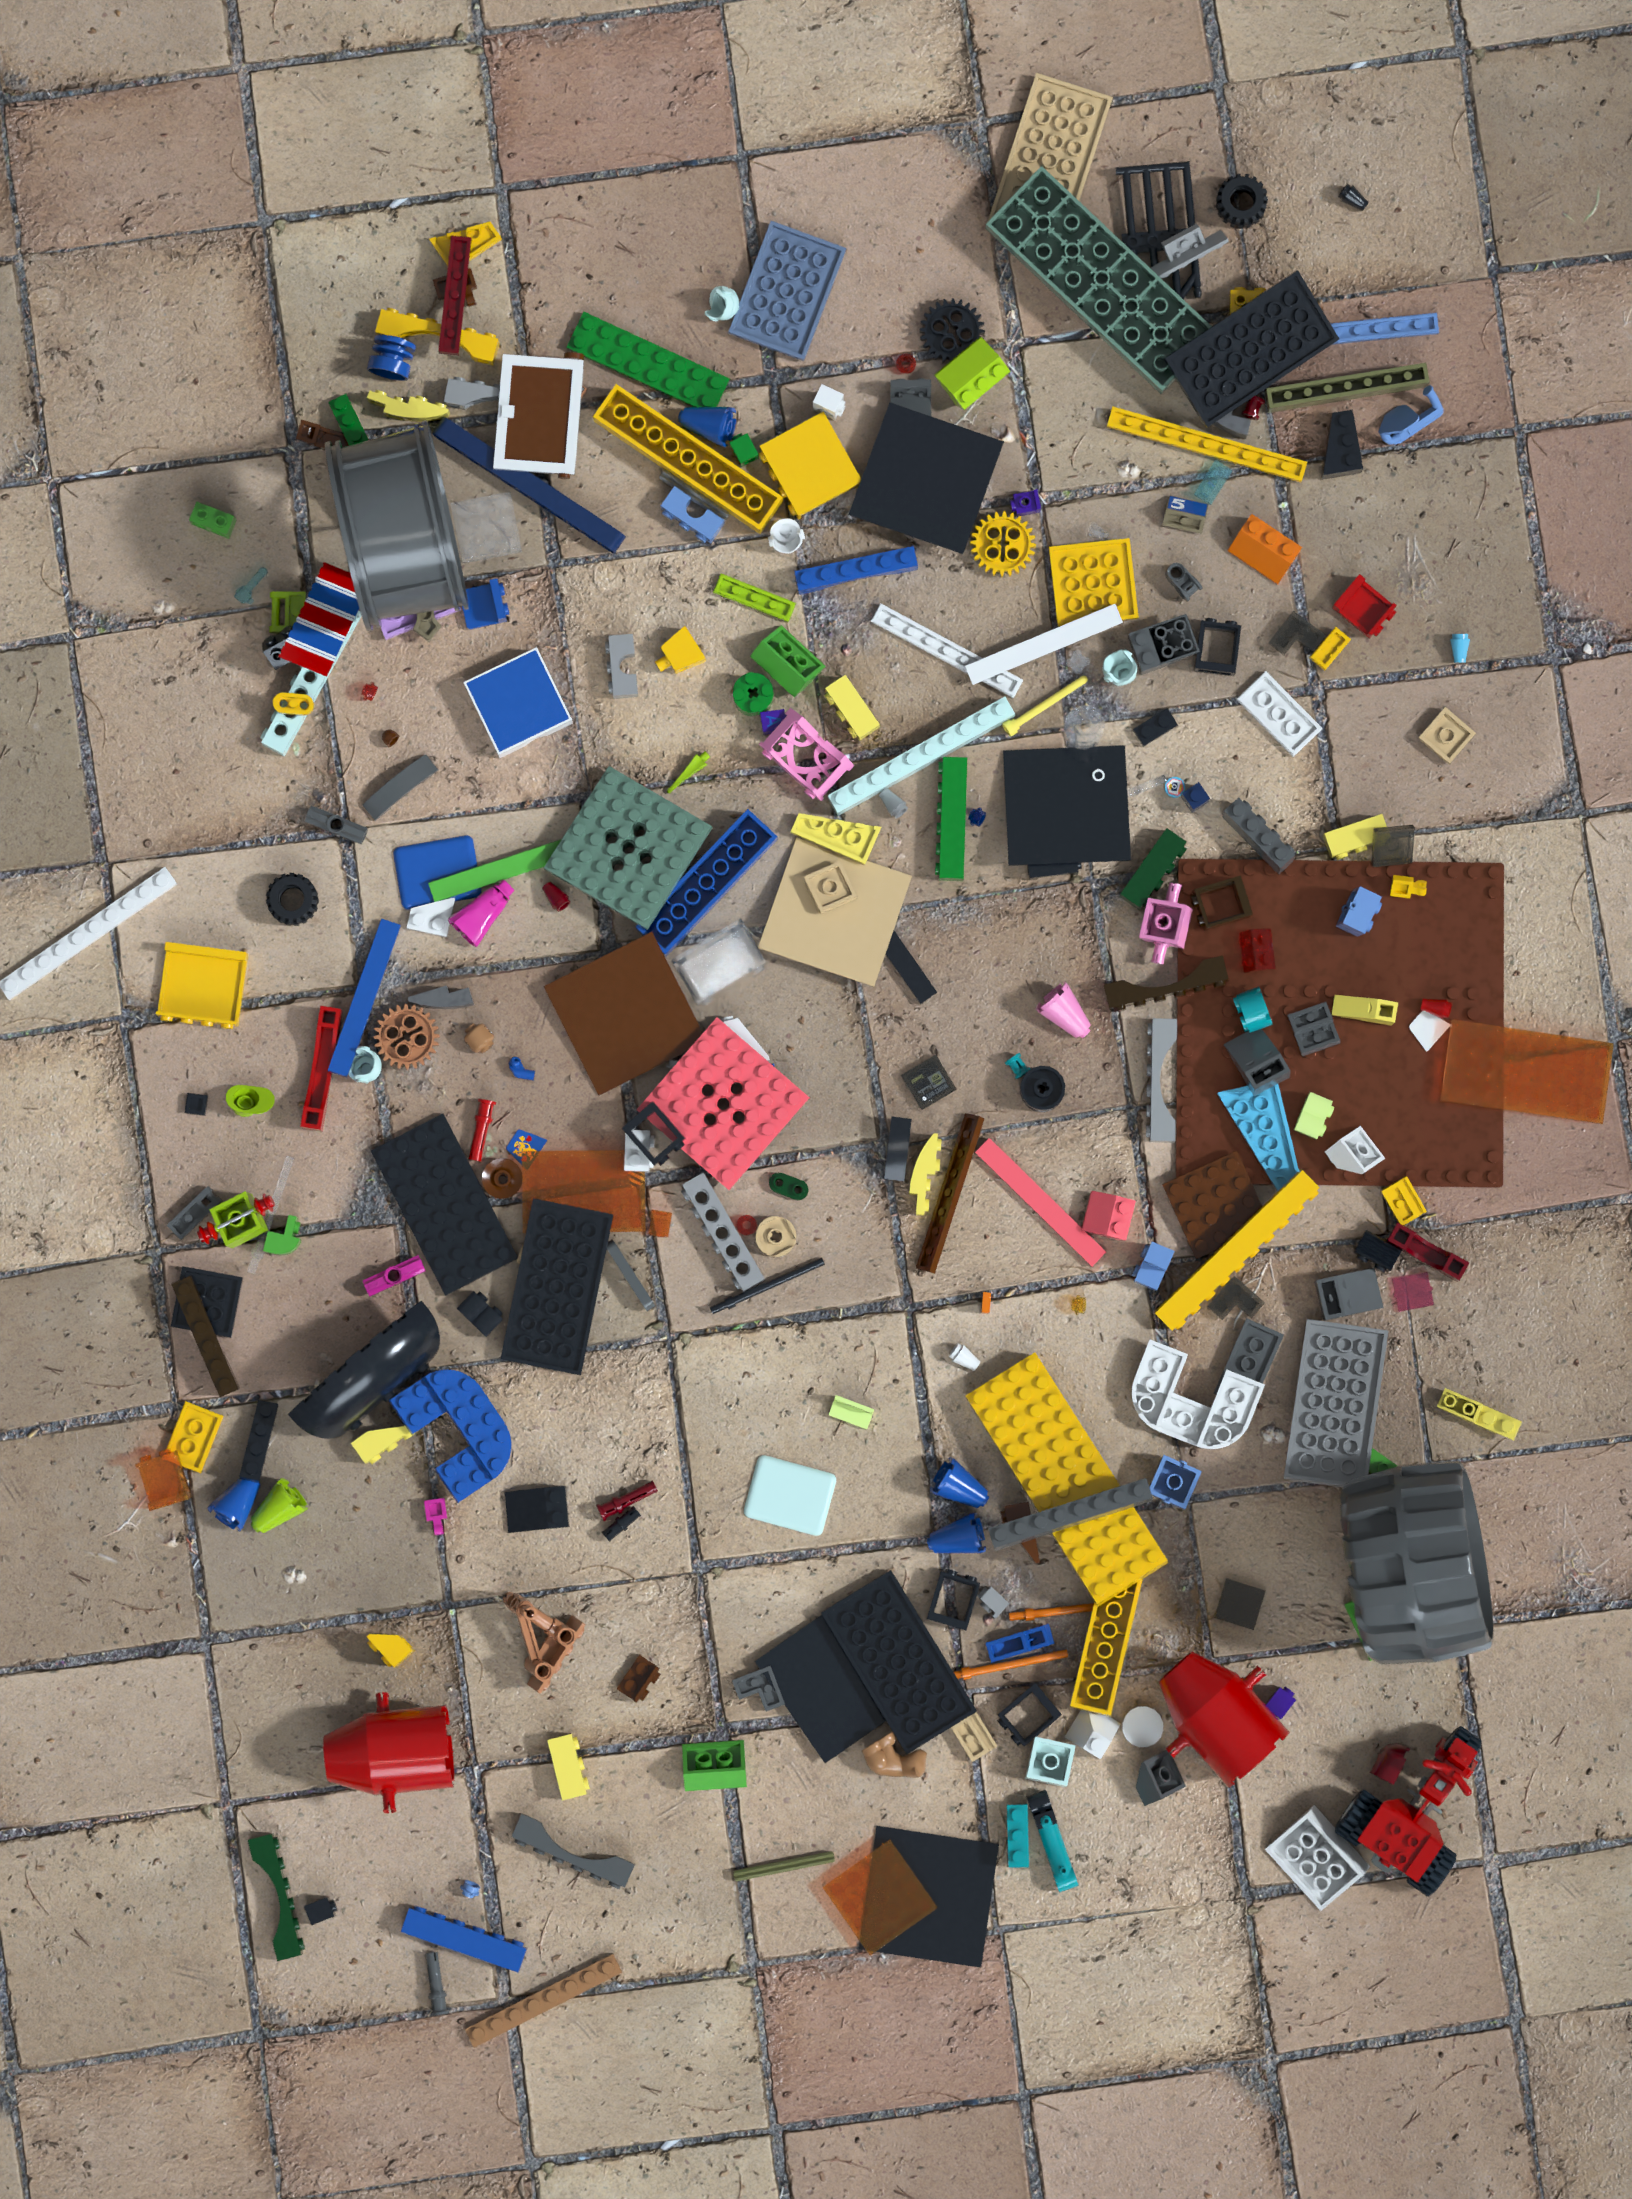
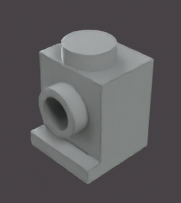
[977,1587,1009,1619]

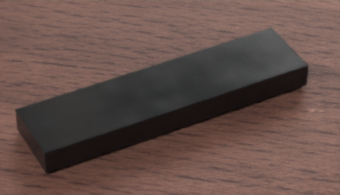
[886,931,937,1005]

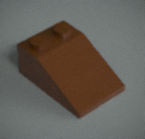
[1000,1501,1040,1564]

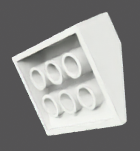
[1265,1805,1370,1911]

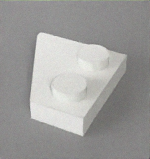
[407,898,455,937]

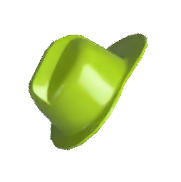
[226,1085,275,1117]

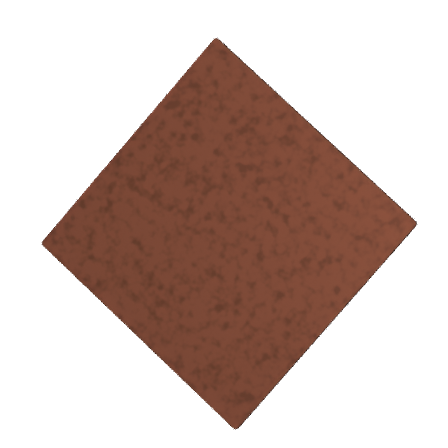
[1176,859,1504,1188]

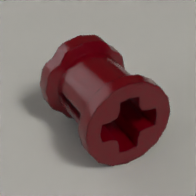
[1241,396,1265,421]

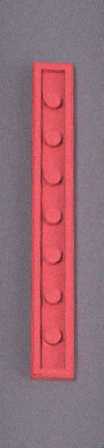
[975,1138,1106,1267]

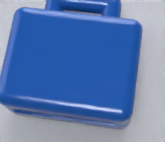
[393,835,482,910]

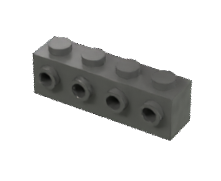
[1222,797,1295,875]

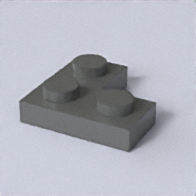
[732,1666,785,1712]

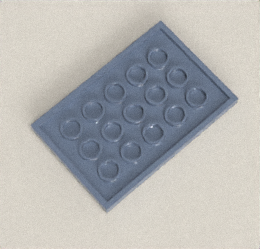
[728,221,847,361]

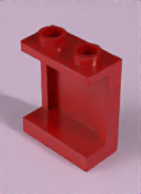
[1332,574,1397,639]

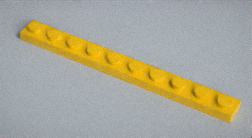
[1107,407,1307,482]

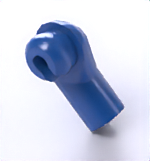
[509,1057,535,1081]

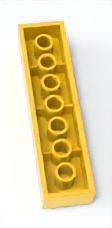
[1070,1579,1143,1717]

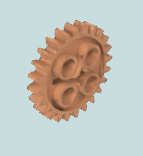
[373,1004,440,1070]

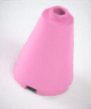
[1035,982,1091,1038]

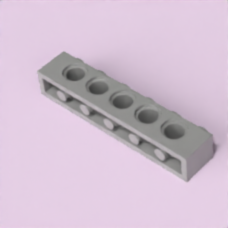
[681,1172,765,1292]

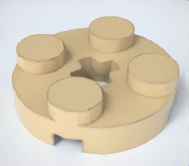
[756,1216,796,1257]

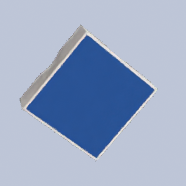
[464,647,573,758]

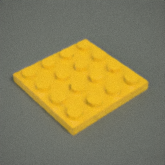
[1049,538,1139,627]

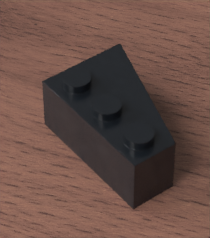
[1321,409,1363,480]

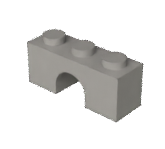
[605,634,638,699]

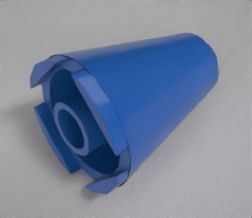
[678,407,736,447]
[930,1457,989,1508]
[207,1479,261,1532]
[927,1513,986,1553]

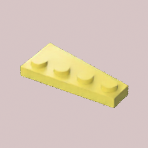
[791,813,881,865]

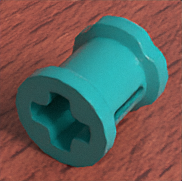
[1005,1053,1031,1080]

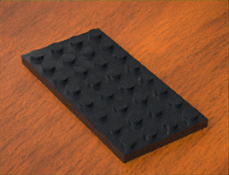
[1163,270,1339,427]
[371,1113,518,1296]
[501,1198,614,1375]
[821,1570,977,1755]

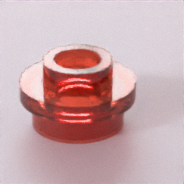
[896,354,916,374]
[361,681,378,701]
[736,1215,757,1236]

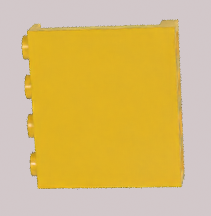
[758,411,861,520]
[156,942,248,1029]

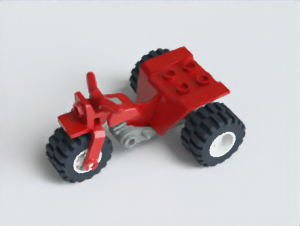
[1335,1726,1482,1897]

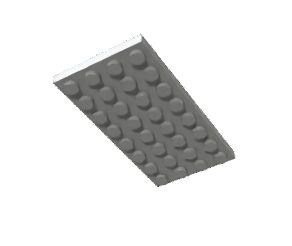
[1284,1319,1388,1488]

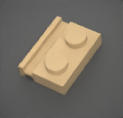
[951,1712,997,1762]

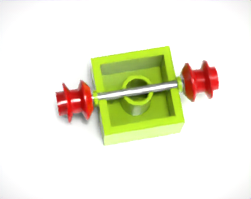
[197,1191,275,1248]

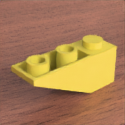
[1331,995,1398,1026]
[351,1426,415,1464]

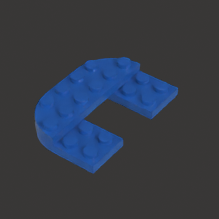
[389,1370,511,1503]

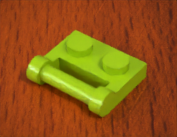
[269,591,306,634]

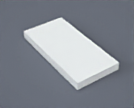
[1236,671,1323,757]

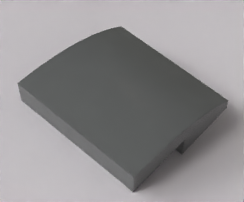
[1288,1002,1340,1056]

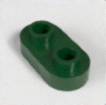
[769,1173,809,1201]

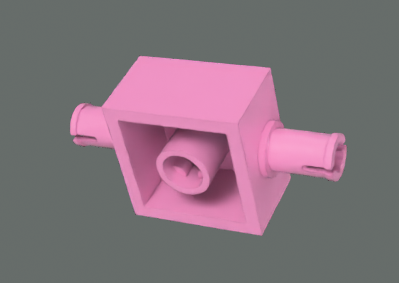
[1139,882,1193,965]

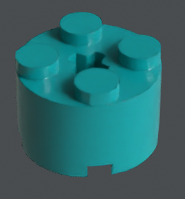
[1233,986,1273,1033]

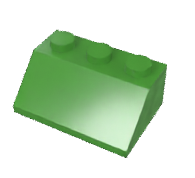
[750,625,826,697]
[682,1740,747,1791]

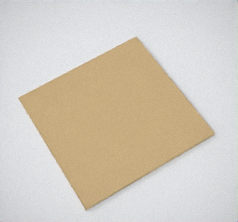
[758,837,912,987]

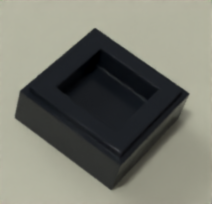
[185,1093,208,1116]

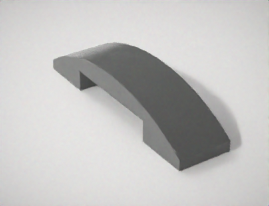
[363,754,438,821]

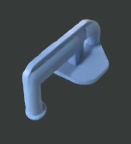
[1378,385,1444,445]

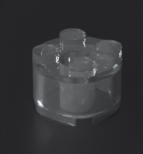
[1063,706,1105,750]

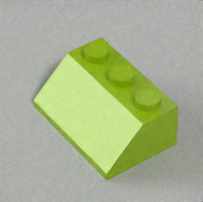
[934,337,1011,410]

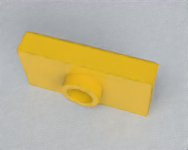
[1309,626,1351,671]

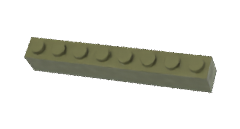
[1265,363,1430,413]

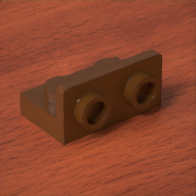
[617,1654,661,1703]

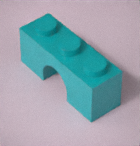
[1006,1804,1029,1868]

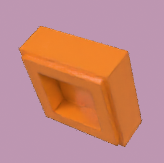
[981,1292,991,1314]

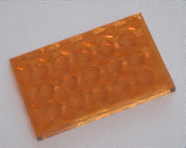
[522,1150,646,1234]

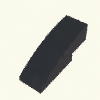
[884,1116,912,1182]

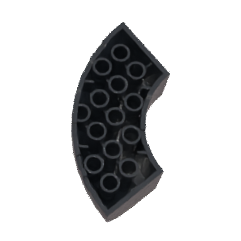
[288,1300,440,1439]

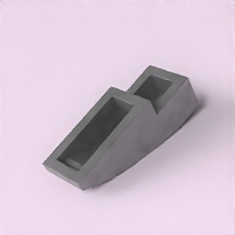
[1213,411,1251,439]
[407,985,474,1009]

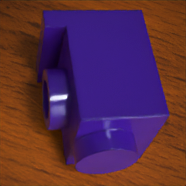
[1010,489,1041,517]

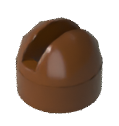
[382,729,400,747]

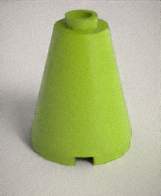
[251,1478,308,1533]

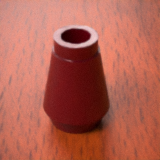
[542,881,570,912]

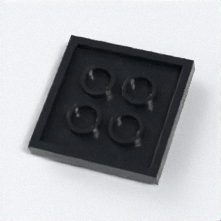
[171,1266,243,1338]

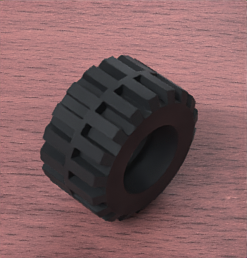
[1216,174,1268,229]
[266,873,319,926]

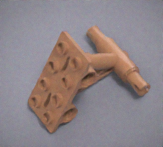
[503,1592,586,1694]

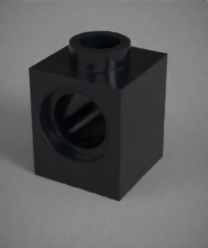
[304,1896,338,1926]

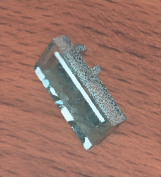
[1194,460,1233,505]

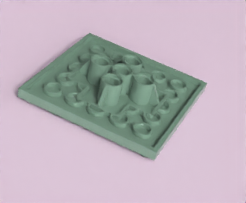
[544,766,712,930]

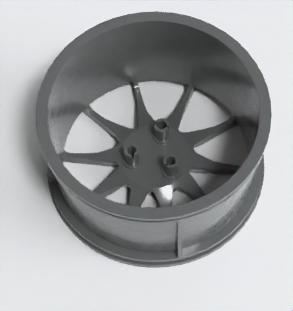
[325,420,469,632]

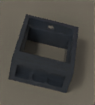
[1194,618,1242,676]
[622,1101,686,1166]
[927,1569,980,1631]
[997,1683,1062,1747]

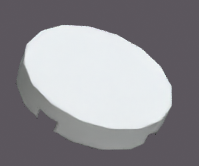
[1122,1706,1163,1747]

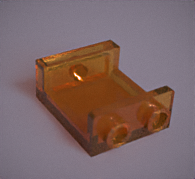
[135,1448,192,1511]

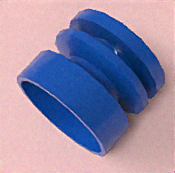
[367,335,416,381]

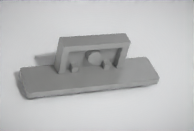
[1150,224,1229,278]

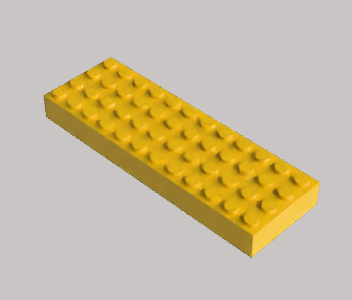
[965,1352,1168,1607]

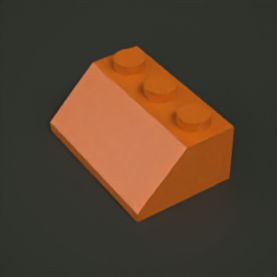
[1228,514,1302,585]

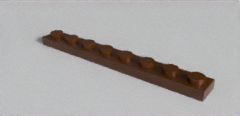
[916,1113,985,1274]

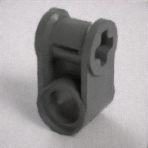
[1166,563,1203,602]

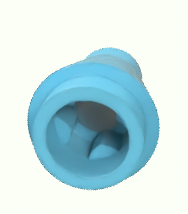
[1450,634,1470,662]

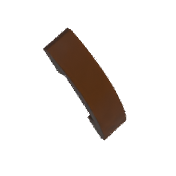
[296,419,371,450]

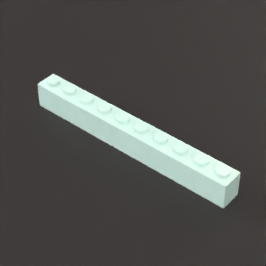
[828,697,1015,816]

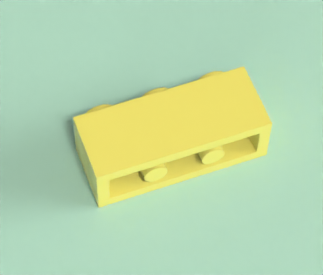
[824,675,880,741]
[1323,814,1390,860]
[547,1734,590,1800]

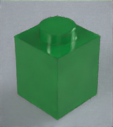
[729,433,759,467]

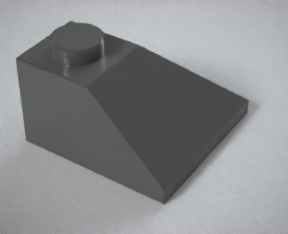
[1136,1750,1186,1806]

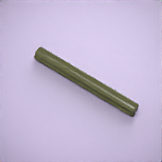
[733,1851,835,1881]

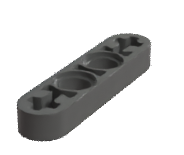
[607,1239,655,1311]

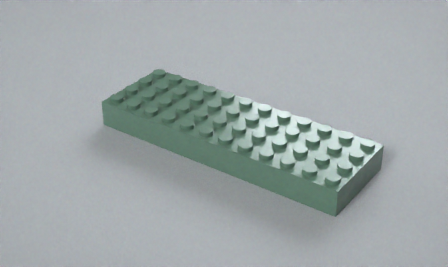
[985,166,1211,394]

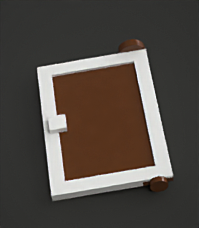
[493,352,584,479]

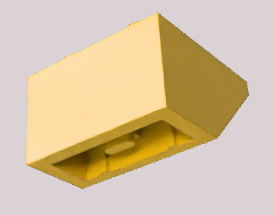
[367,1634,415,1667]

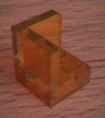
[649,1210,673,1238]

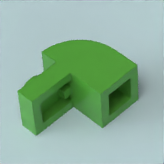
[263,1215,301,1256]

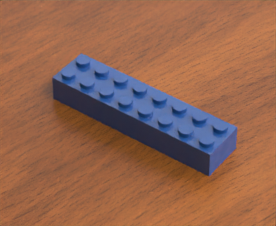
[636,809,778,957]

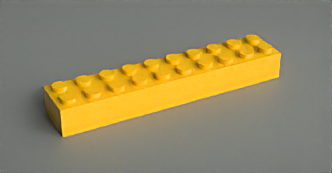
[593,384,783,534]

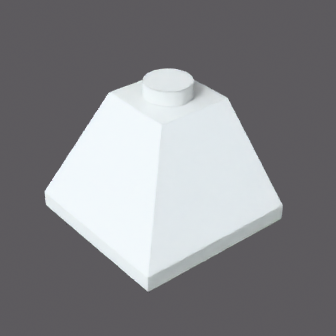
[1325,1126,1385,1174]
[1064,1710,1121,1759]

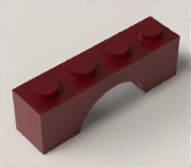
[1386,1223,1469,1282]

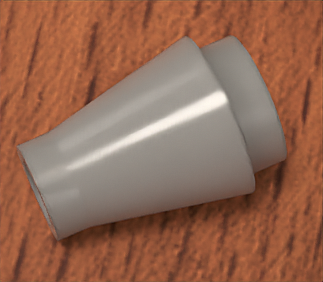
[879,788,908,818]

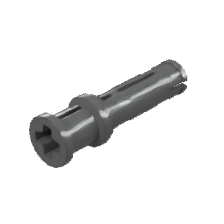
[425,1952,449,2016]

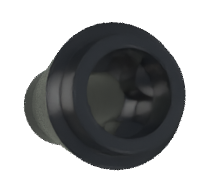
[1338,183,1369,211]

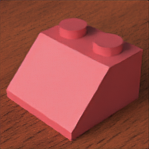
[1081,1191,1136,1241]

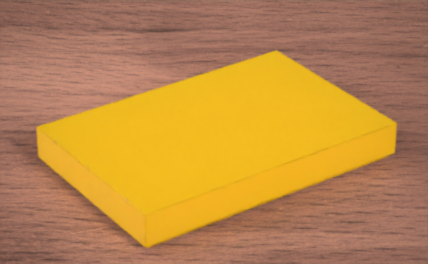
[163,1401,224,1473]

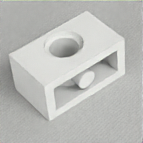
[813,384,845,421]

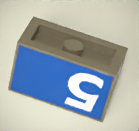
[1162,495,1208,534]

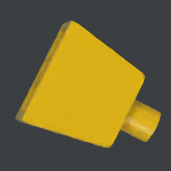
[655,626,706,674]

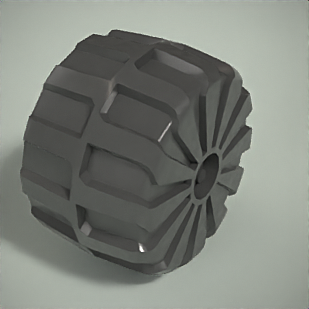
[1340,1461,1494,1664]

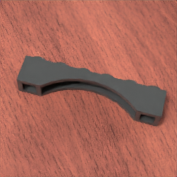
[511,1813,635,1889]

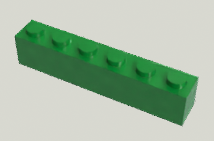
[935,757,967,881]

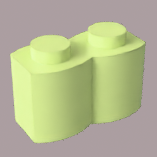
[1293,1092,1334,1139]

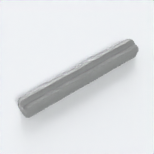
[659,470,730,522]

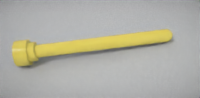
[1002,675,1088,737]

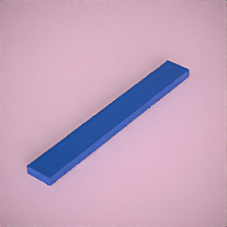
[328,919,401,1078]

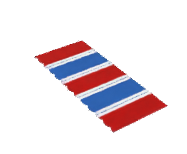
[278,562,359,677]

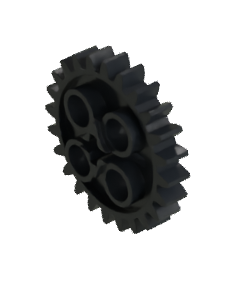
[919,298,985,363]

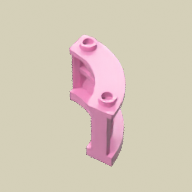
[759,708,854,801]

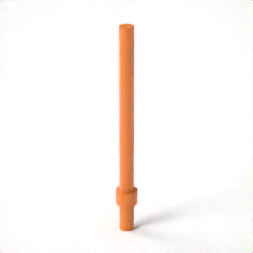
[1009,1603,1094,1621]
[954,1649,1068,1680]

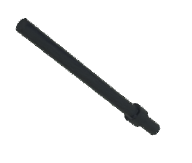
[710,1257,825,1314]

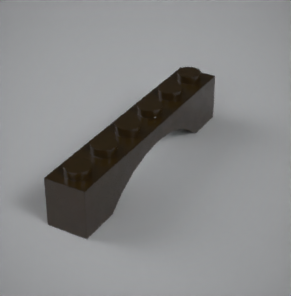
[1104,955,1229,1012]
[171,1275,240,1397]

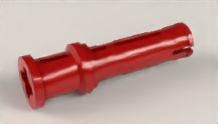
[468,1098,496,1162]

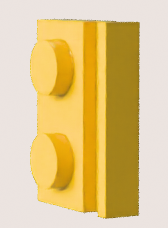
[1380,1176,1427,1226]

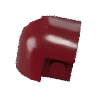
[1370,1743,1411,1785]

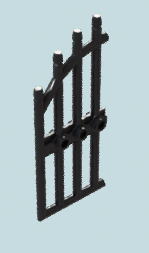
[1115,161,1202,300]

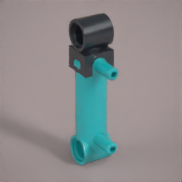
[1026,1790,1079,1893]

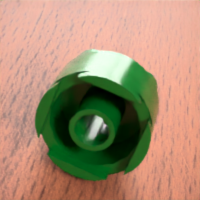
[733,672,774,716]

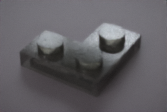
[1268,611,1326,656]
[1207,1276,1265,1320]

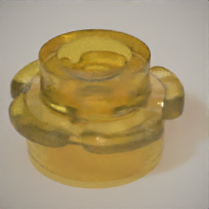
[1071,1295,1086,1315]

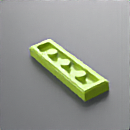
[713,573,796,623]

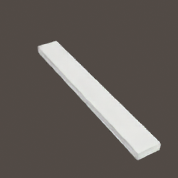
[871,603,1023,698]
[965,604,1123,685]

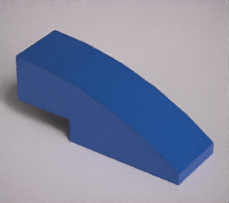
[986,1624,1055,1663]

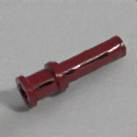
[596,1480,658,1521]

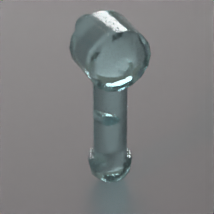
[234,567,268,605]

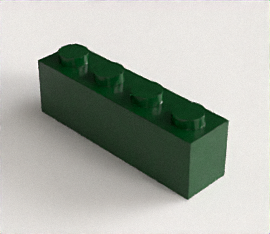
[1119,828,1187,910]

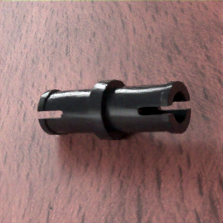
[602,1506,641,1542]

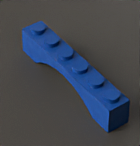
[794,546,918,595]

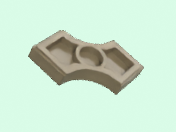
[413,611,442,643]

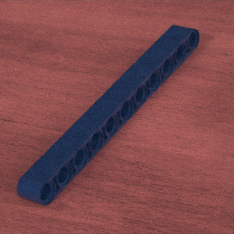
[432,417,626,554]

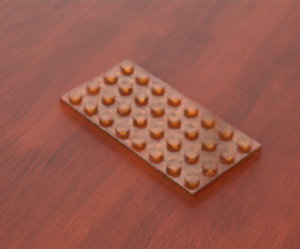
[1441,1019,1614,1124]

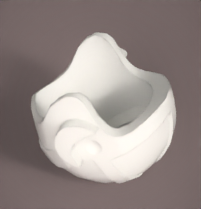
[768,518,805,553]

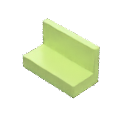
[829,1395,874,1430]

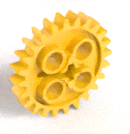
[970,511,1036,578]

